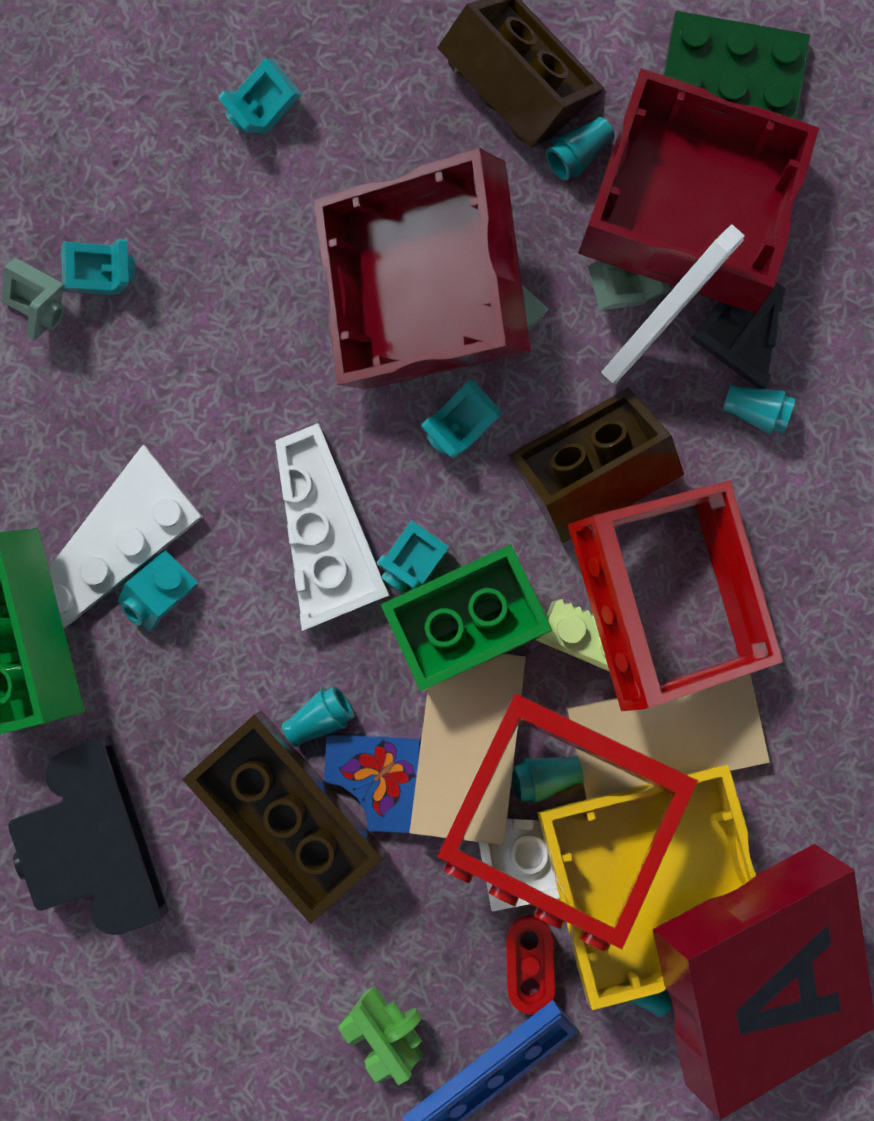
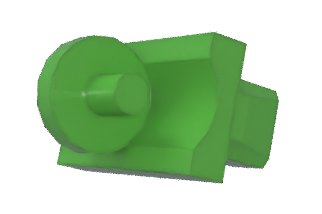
[339,986,423,1085]

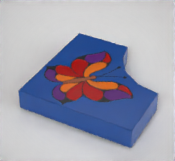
[324,734,420,833]

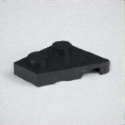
[690,282,786,389]

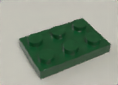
[663,11,811,120]

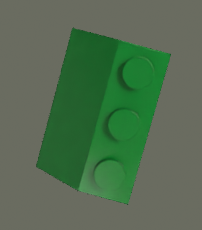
[381,544,552,692]

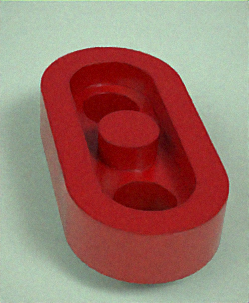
[505,915,555,1015]

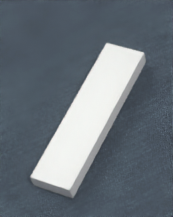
[601,224,745,383]

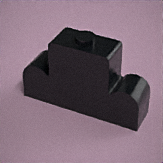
[8,735,169,935]

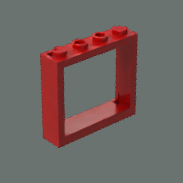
[568,480,783,712]
[437,693,698,953]

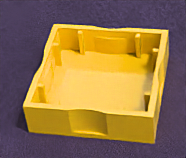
[537,765,756,1010]

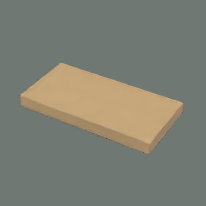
[410,654,526,845]
[566,674,770,800]

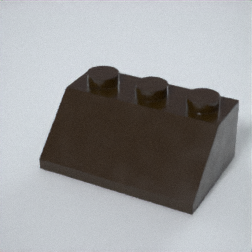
[437,0,605,148]
[509,388,685,544]

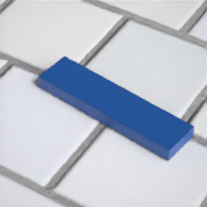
[402,1000,578,1121]

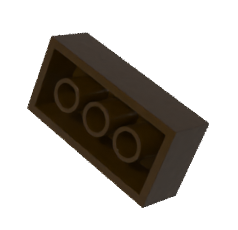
[182,710,385,924]

